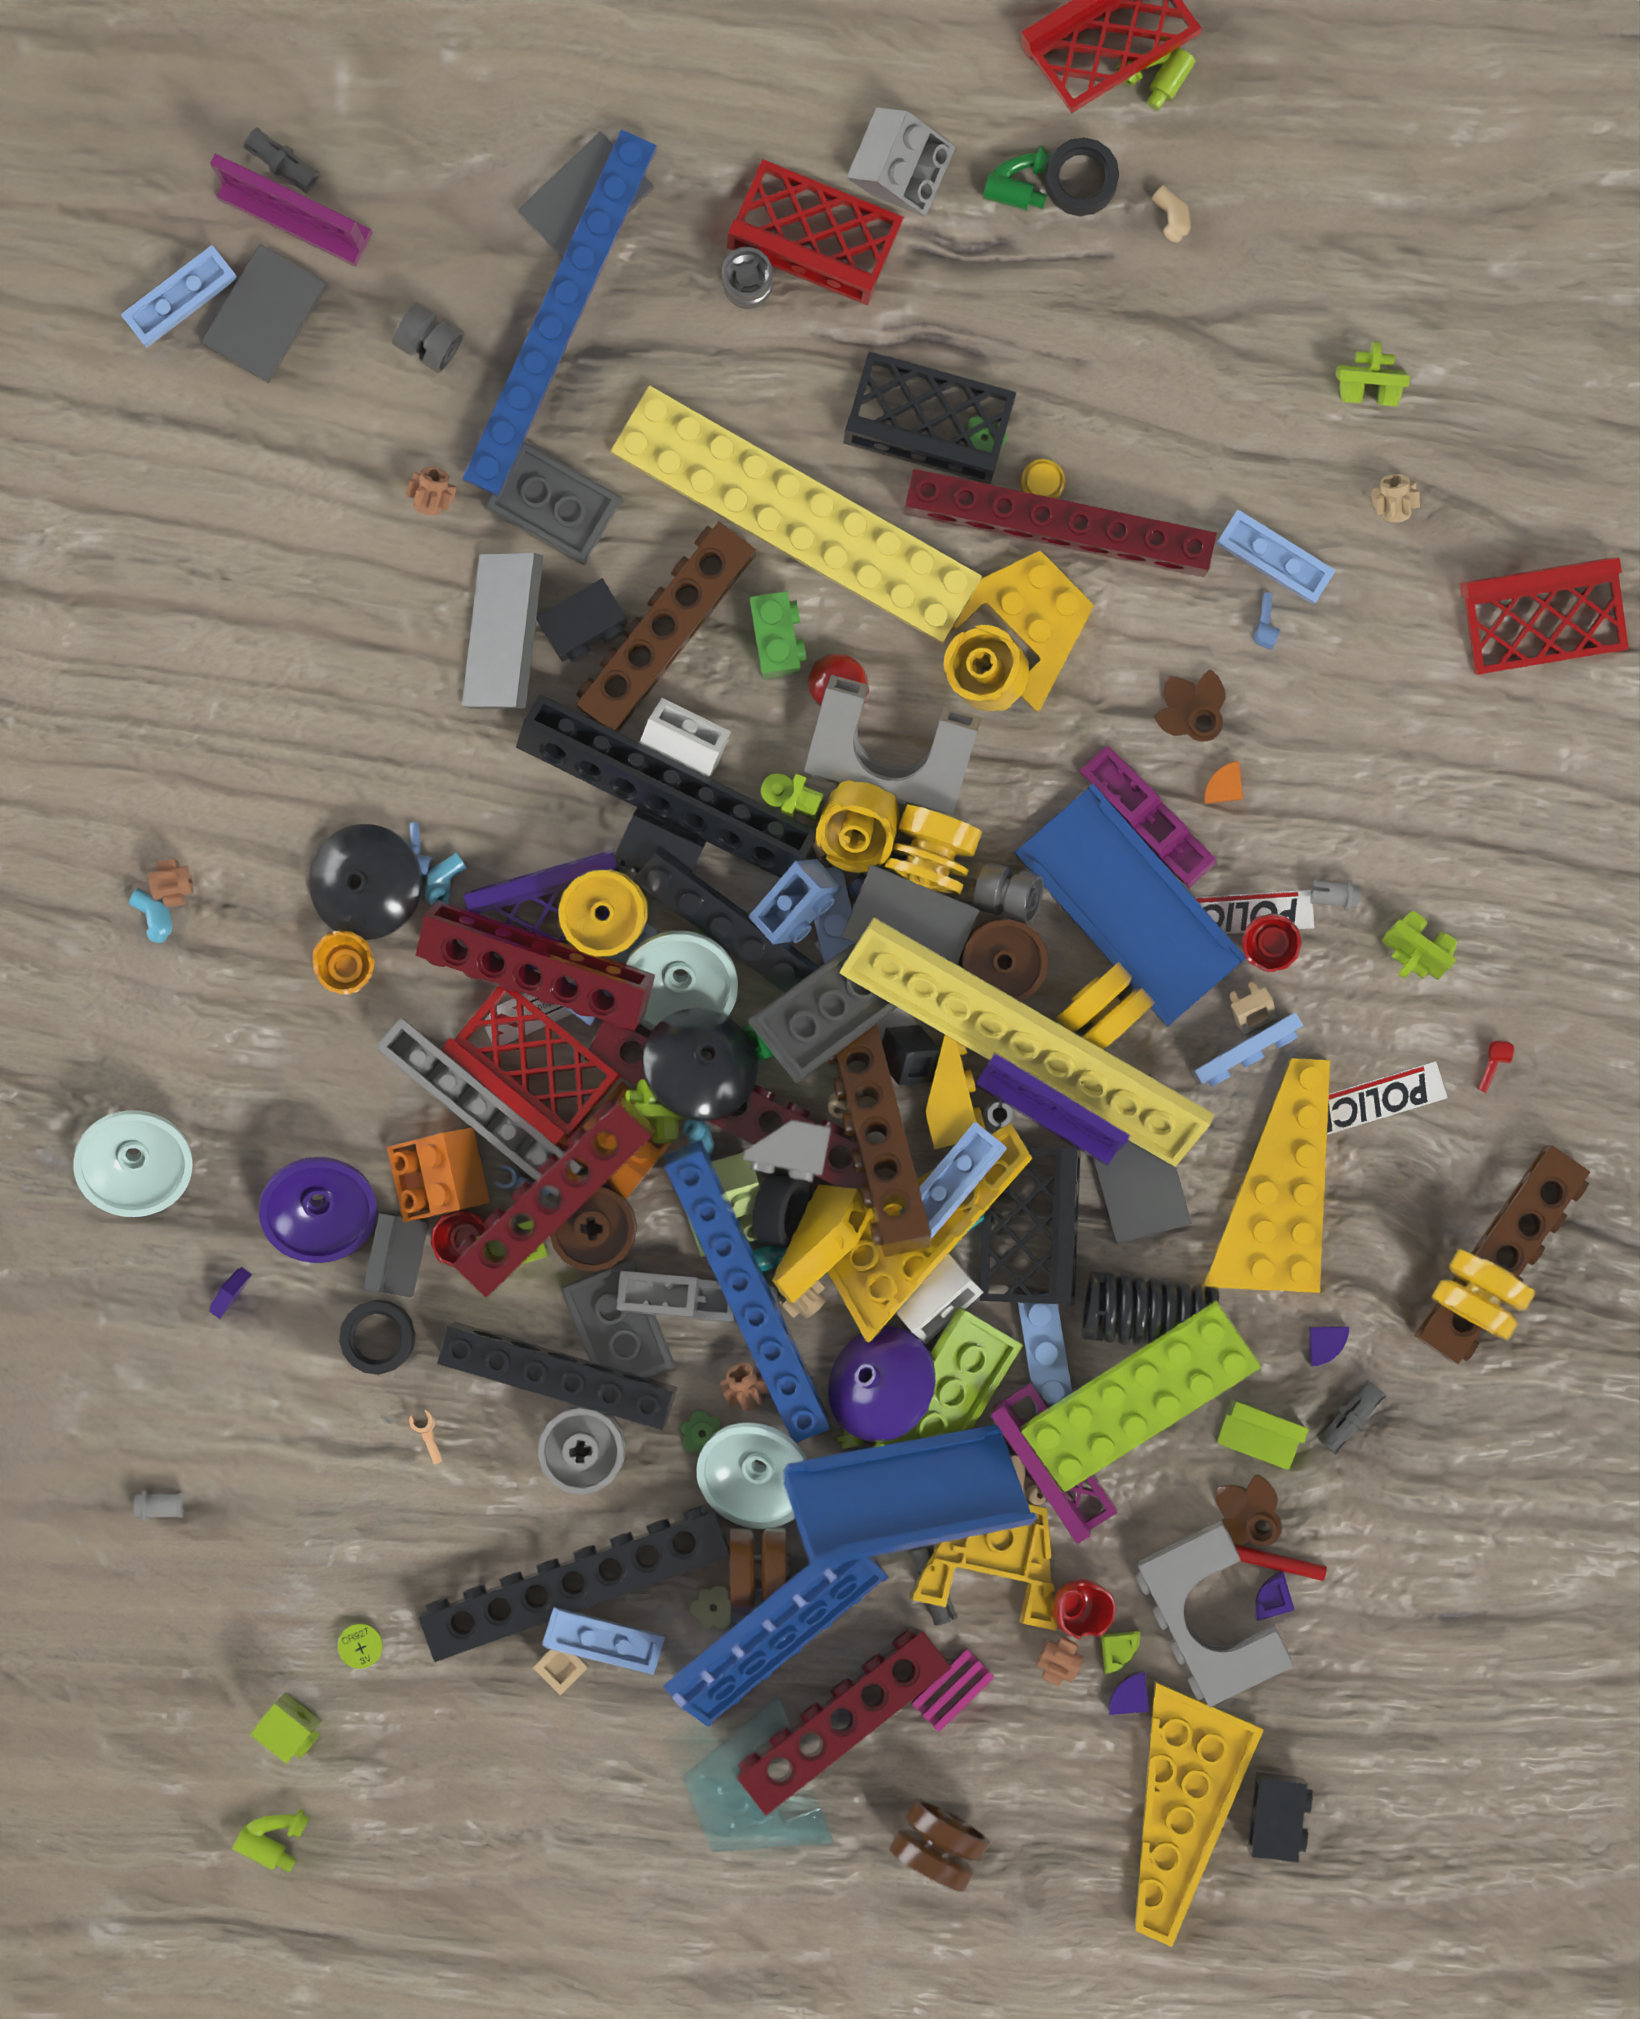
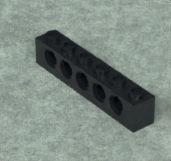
[437,1322,678,1430]

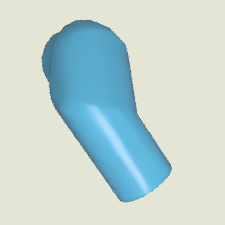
[424,852,467,905]
[128,888,173,943]
[683,1119,715,1157]

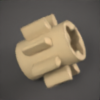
[1371,474,1420,522]
[778,1280,826,1319]

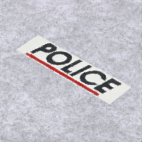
[1194,890,1314,934]
[1327,1061,1447,1135]

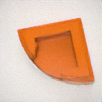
[1203,761,1243,805]

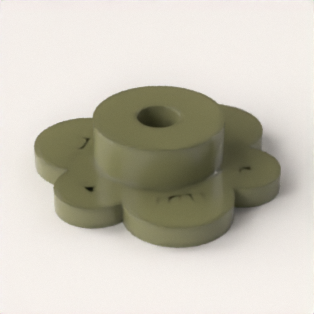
[690,1585,731,1629]

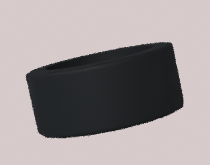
[1045,137,1120,217]
[752,1172,813,1249]
[339,1300,416,1375]

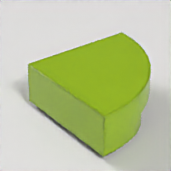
[1101,1630,1140,1674]

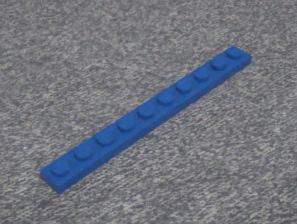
[462,129,657,497]

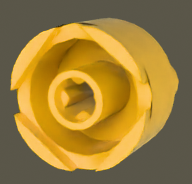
[943,625,1029,711]
[816,780,900,873]

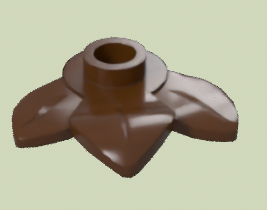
[1154,670,1226,742]
[1215,1475,1282,1546]

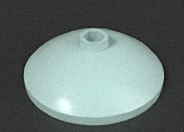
[625,931,738,1031]
[73,1110,192,1217]
[696,1423,808,1529]

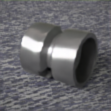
[722,247,773,309]
[392,302,465,374]
[974,862,1044,924]

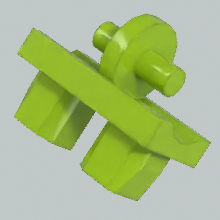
[1336,341,1410,407]
[761,773,824,820]
[1381,911,1458,980]
[625,1080,683,1143]

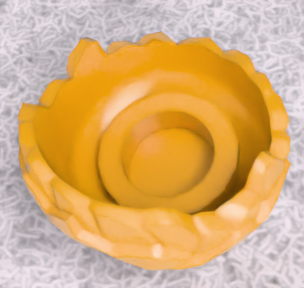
[313,930,375,995]

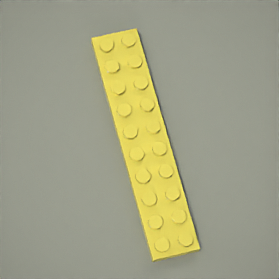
[610,385,982,644]
[839,918,1214,1167]

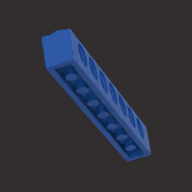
[665,1140,830,1443]

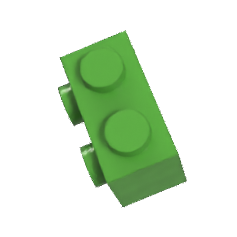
[749,591,807,680]

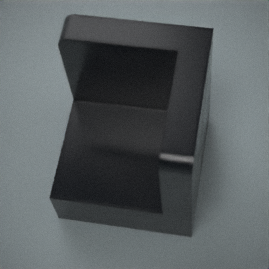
[882,1025,941,1086]

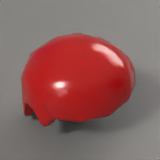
[808,654,869,706]
[1242,913,1302,972]
[430,1210,488,1268]
[1052,1579,1116,1639]

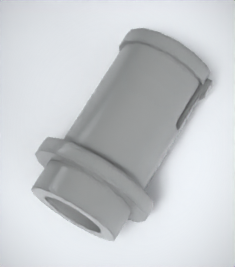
[1310,879,1360,911]
[983,1101,1014,1131]
[134,1490,184,1522]

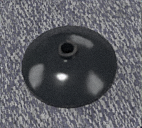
[309,824,422,940]
[642,1008,758,1121]

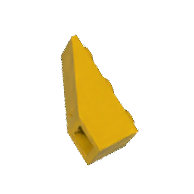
[924,1034,985,1150]
[772,1184,873,1303]

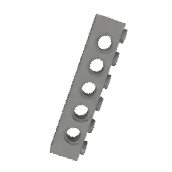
[375,1017,584,1197]

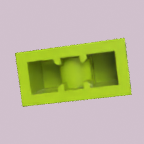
[249,1692,321,1764]

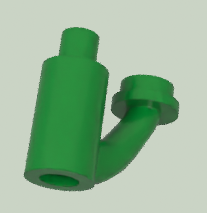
[982,145,1051,211]

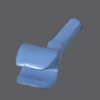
[1254,593,1280,649]
[409,822,431,878]
[495,1166,549,1197]

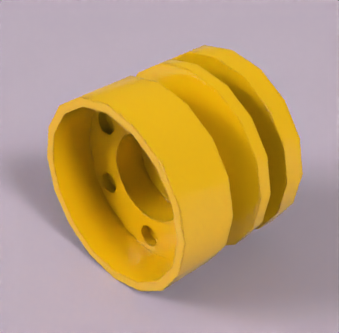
[884,805,982,895]

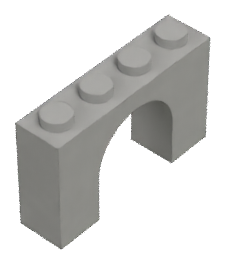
[804,675,981,815]
[1135,1520,1294,1708]

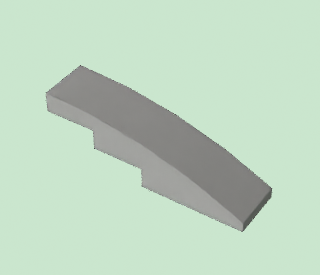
[616,1271,780,1324]

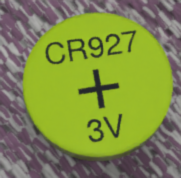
[338,1623,383,1669]

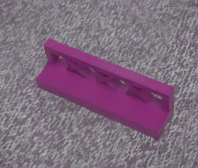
[991,1382,1118,1544]

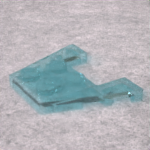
[683,1698,834,1852]

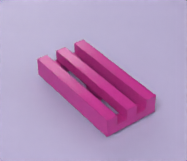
[911,1648,994,1732]

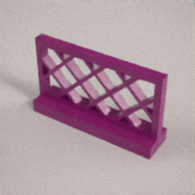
[210,154,372,267]

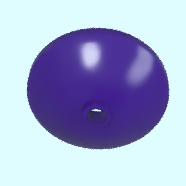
[259,1157,377,1263]
[828,1326,936,1442]

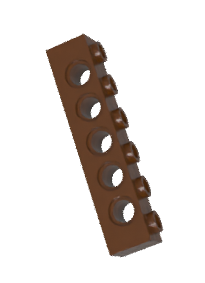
[576,521,756,733]
[827,1024,931,1257]
[1414,1145,1590,1364]

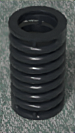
[1082,1270,1219,1347]

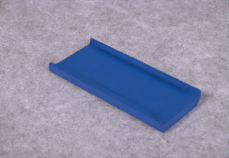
[1014,784,1246,1027]
[783,1424,1037,1568]
[663,1557,889,1727]

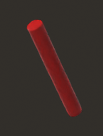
[1234,1544,1327,1581]

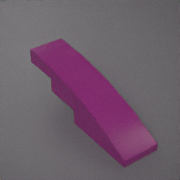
[1079,745,1217,889]

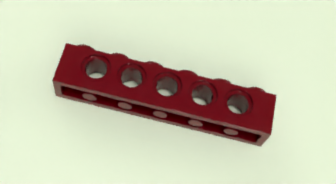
[415,900,656,1031]
[453,1096,656,1298]
[735,1628,952,1816]

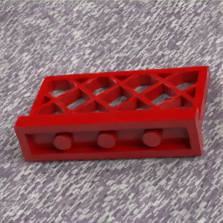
[1021,0,1202,114]
[726,159,904,306]
[1459,557,1629,675]
[441,985,621,1151]

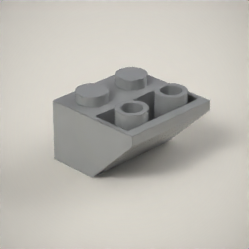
[846,107,956,217]
[743,1120,831,1181]

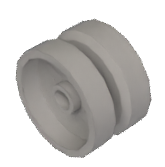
[538,1405,627,1495]

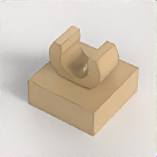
[1230,982,1277,1035]
[533,1649,589,1695]

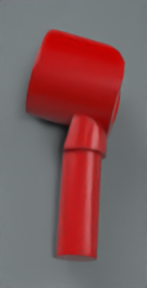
[1478,1041,1514,1093]

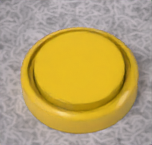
[1021,459,1065,499]

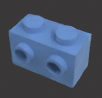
[748,859,842,944]

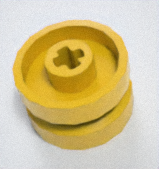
[559,869,648,956]
[1055,962,1155,1050]
[1432,1250,1535,1341]

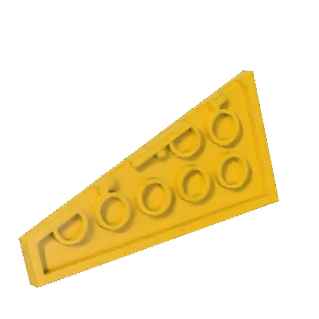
[1202,1058,1330,1293]
[827,1123,1032,1343]
[1135,1681,1264,1947]

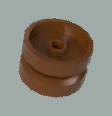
[958,918,1048,1002]
[550,1186,638,1272]
[730,1528,790,1616]
[889,1799,990,1892]

